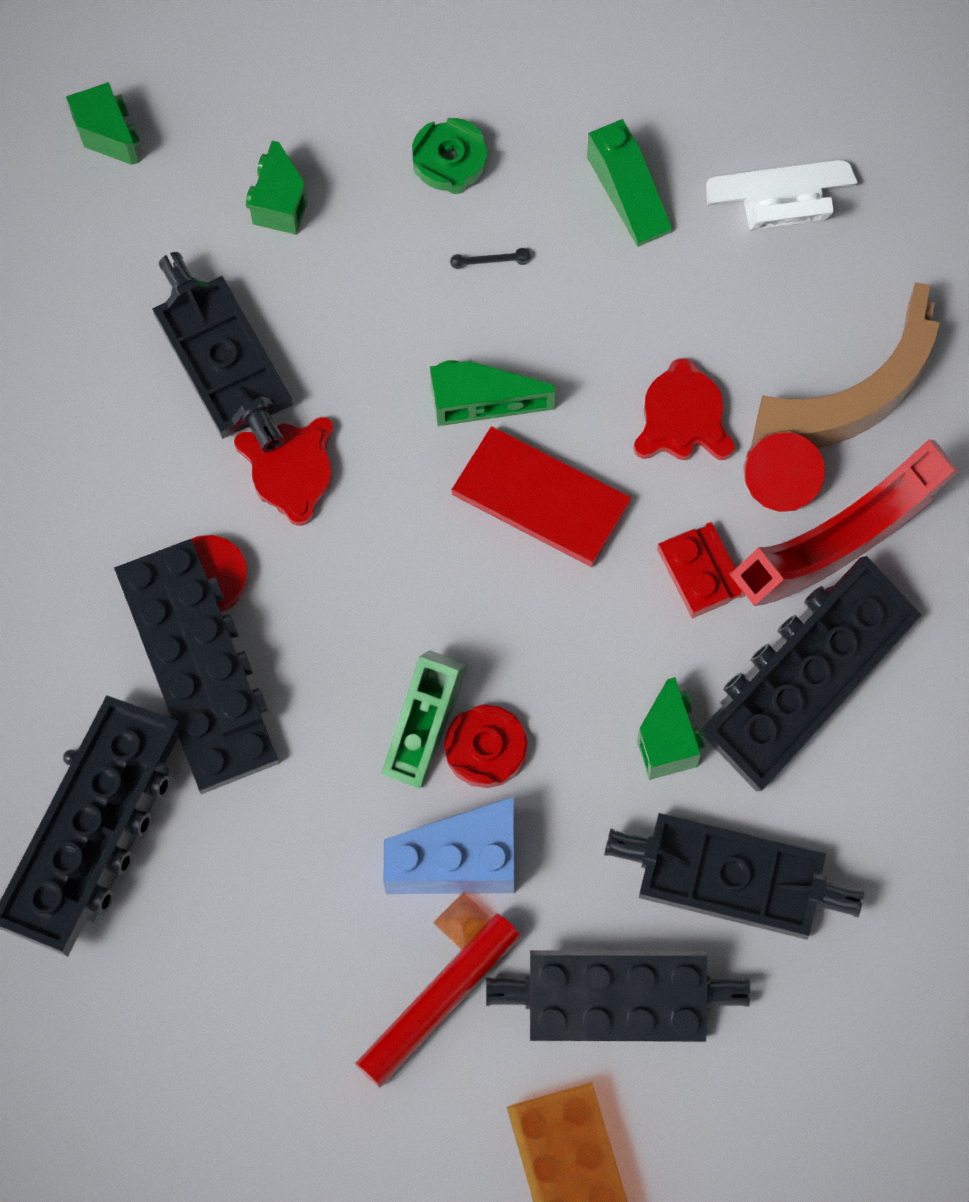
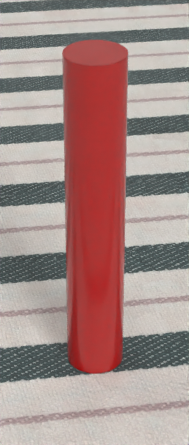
[355,913,521,1088]

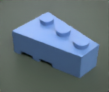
[383,797,514,894]

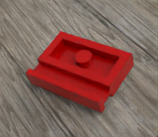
[657,522,746,619]

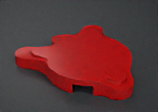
[633,358,735,460]
[234,417,334,526]

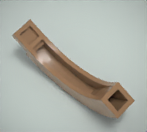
[751,282,940,448]

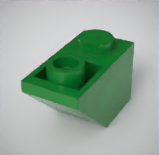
[66,82,141,165]
[246,140,308,235]
[637,677,705,780]

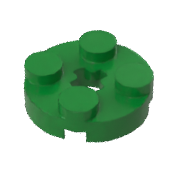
[412,118,487,194]

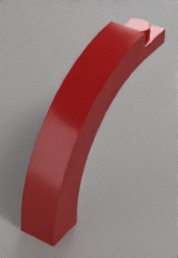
[730,439,960,606]

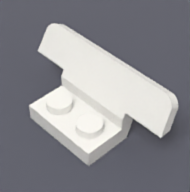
[706,160,857,231]

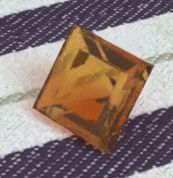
[433,892,491,950]

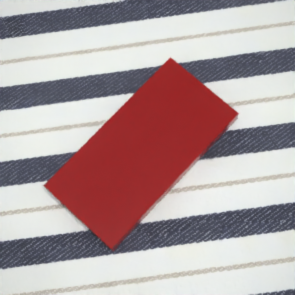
[451,426,631,568]

